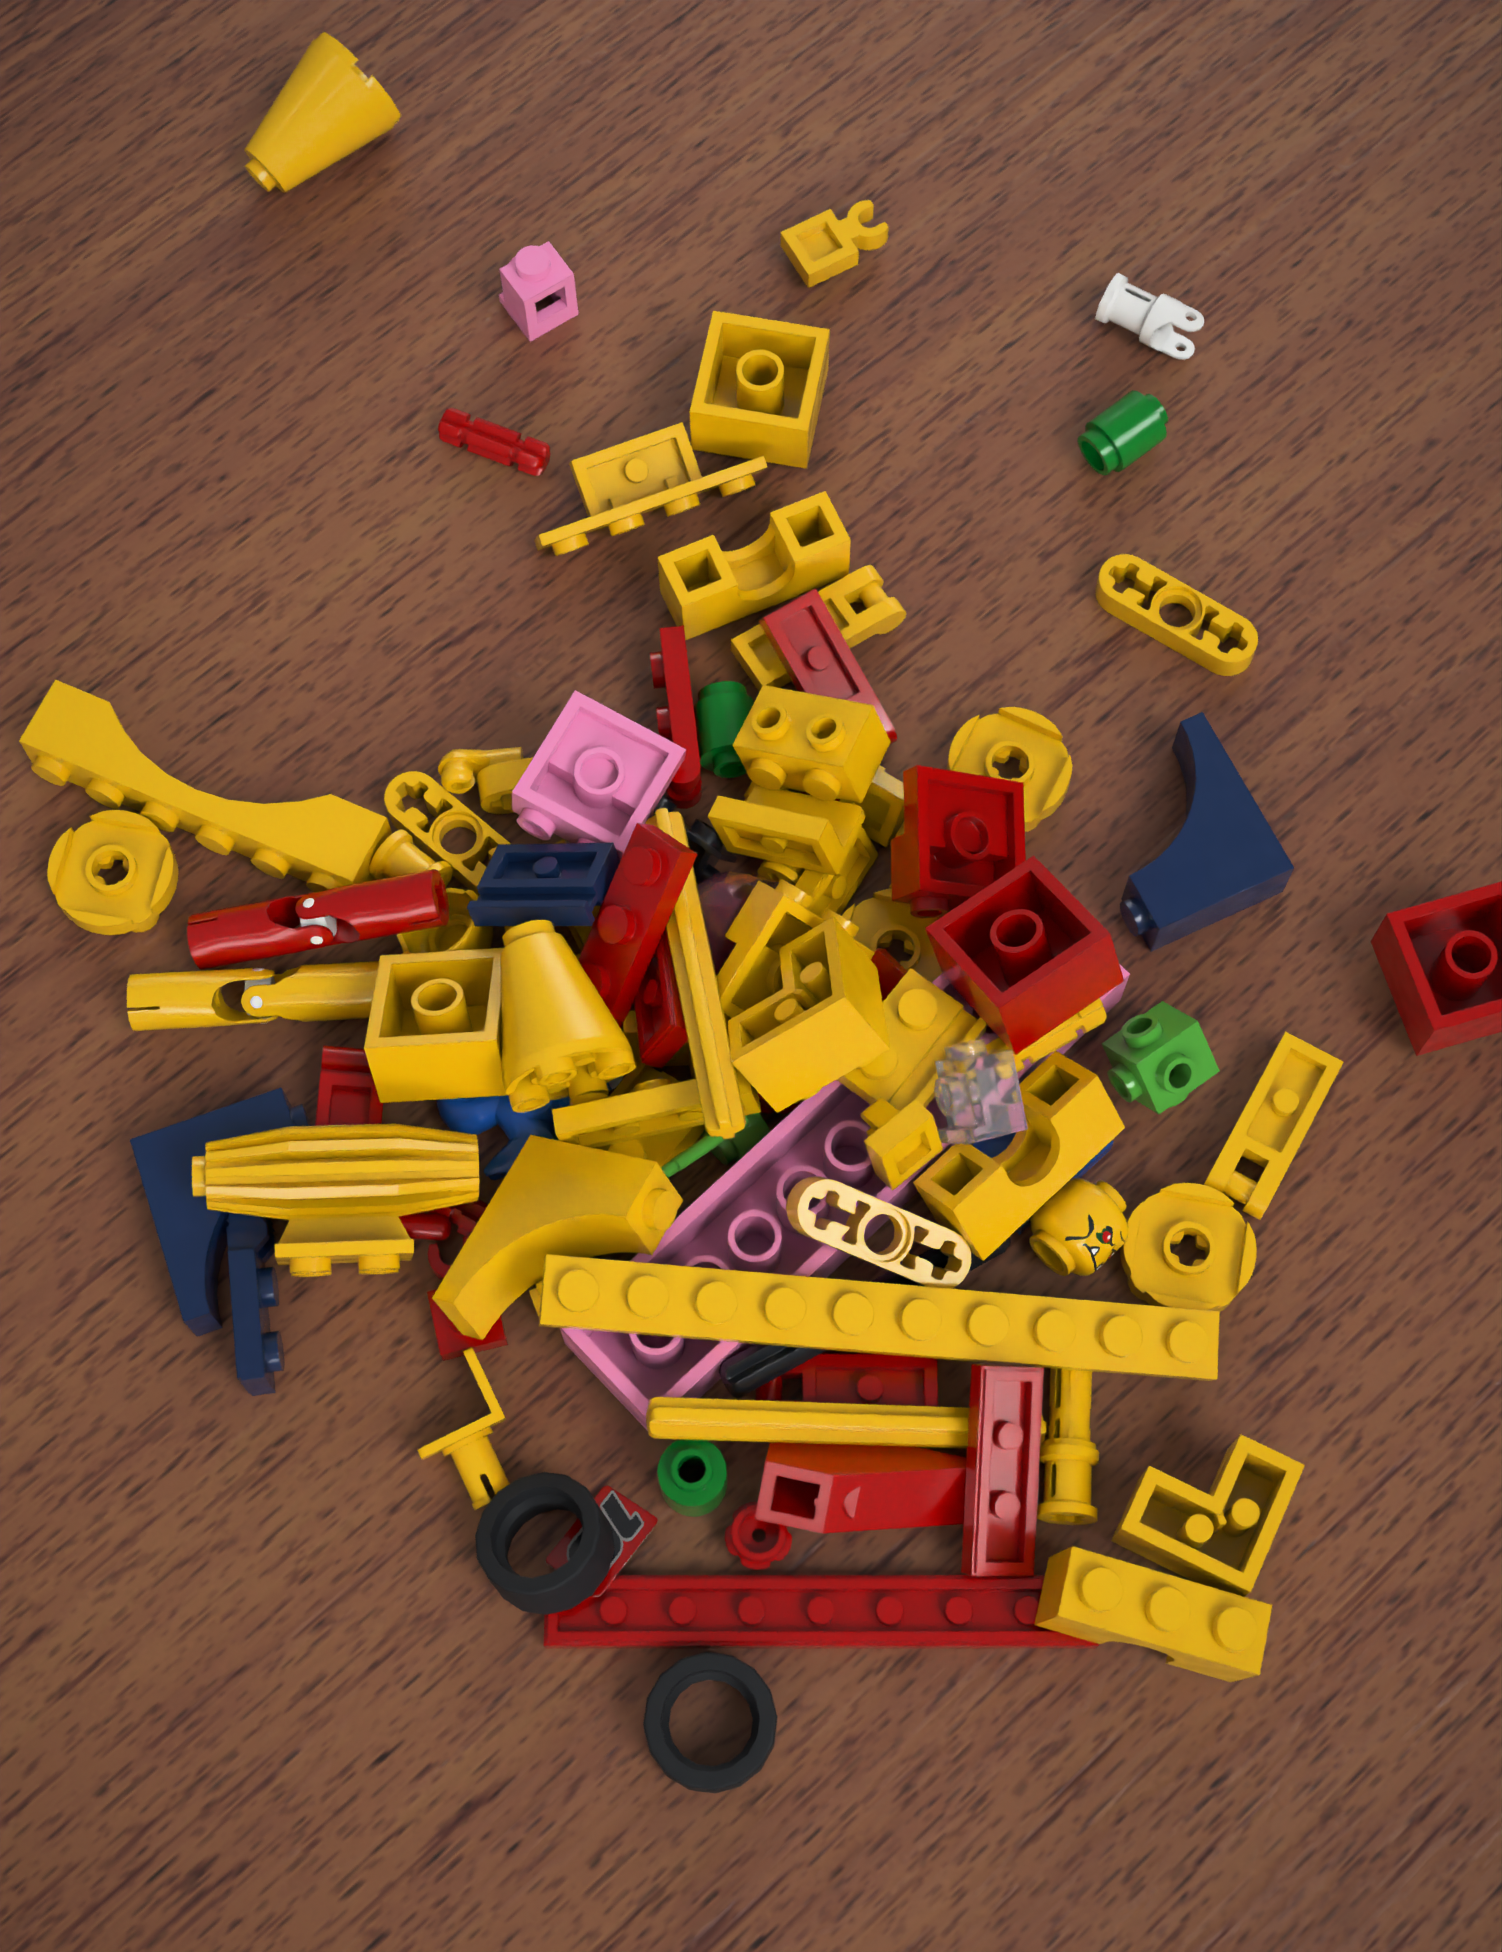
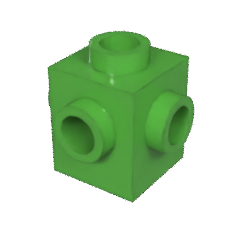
[1102,1001,1220,1115]

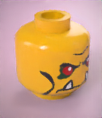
[1030,1178,1128,1276]

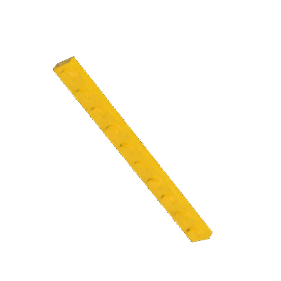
[539,1254,1220,1381]

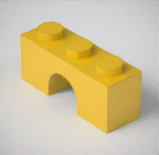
[657,491,851,640]
[913,1051,1125,1261]
[1035,1546,1272,1682]

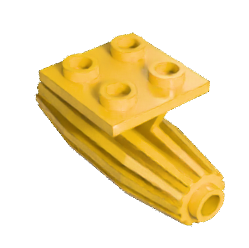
[192,1124,479,1277]

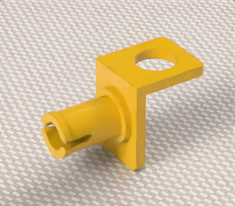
[417,1347,510,1510]

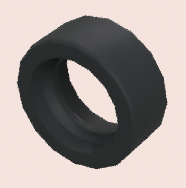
[475,1472,614,1615]
[643,1652,777,1794]

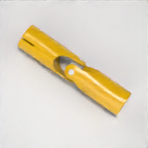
[126,961,379,1031]

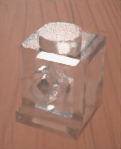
[934,1039,1028,1144]

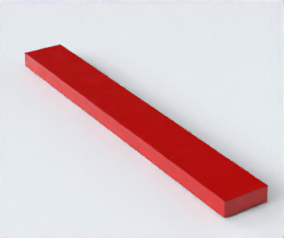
[544,1575,1099,1648]

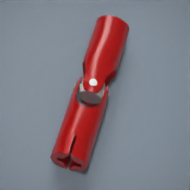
[187,869,449,970]

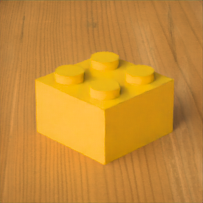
[690,310,830,469]
[364,948,507,1103]

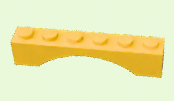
[19,679,392,892]

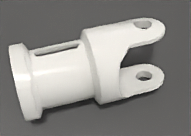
[1095,273,1204,359]

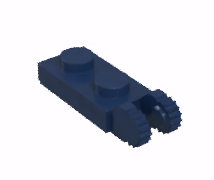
[226,1212,284,1396]

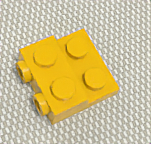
[716,879,875,1018]

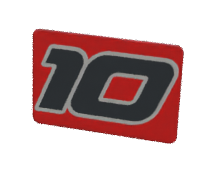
[546,1486,658,1597]

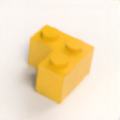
[728,916,890,1113]
[1111,1434,1305,1597]

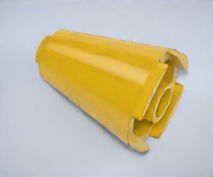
[244,32,401,193]

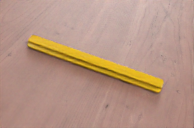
[646,808,746,1140]
[646,1397,1046,1448]

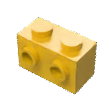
[732,685,891,803]

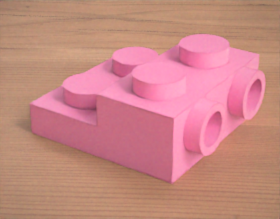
[512,690,686,861]

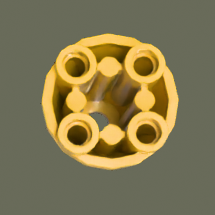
[500,920,636,1113]

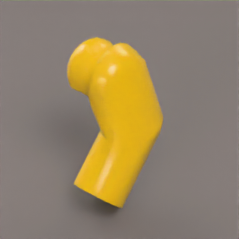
[438,747,524,794]

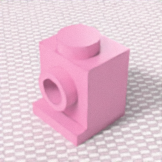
[499,241,579,342]

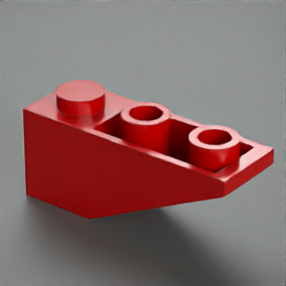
[755,1442,967,1534]

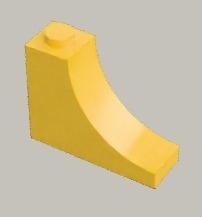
[432,1135,683,1340]

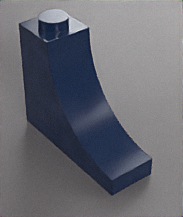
[1120,712,1294,952]
[130,1088,311,1337]

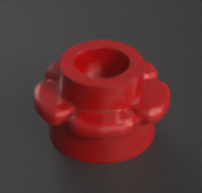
[725,1502,792,1570]

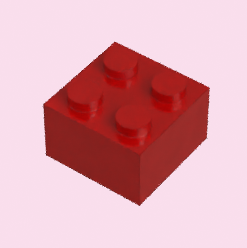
[925,855,1124,1055]
[1370,881,1502,1056]

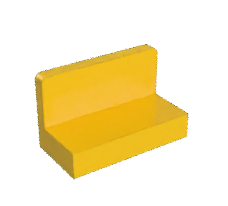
[708,785,866,876]

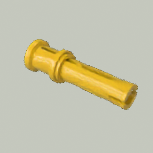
[1037,1368,1099,1525]

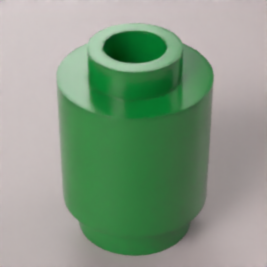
[1077,390,1168,476]
[694,681,754,778]
[657,1439,728,1517]

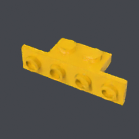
[534,422,767,556]

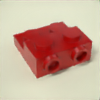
[891,765,1026,918]

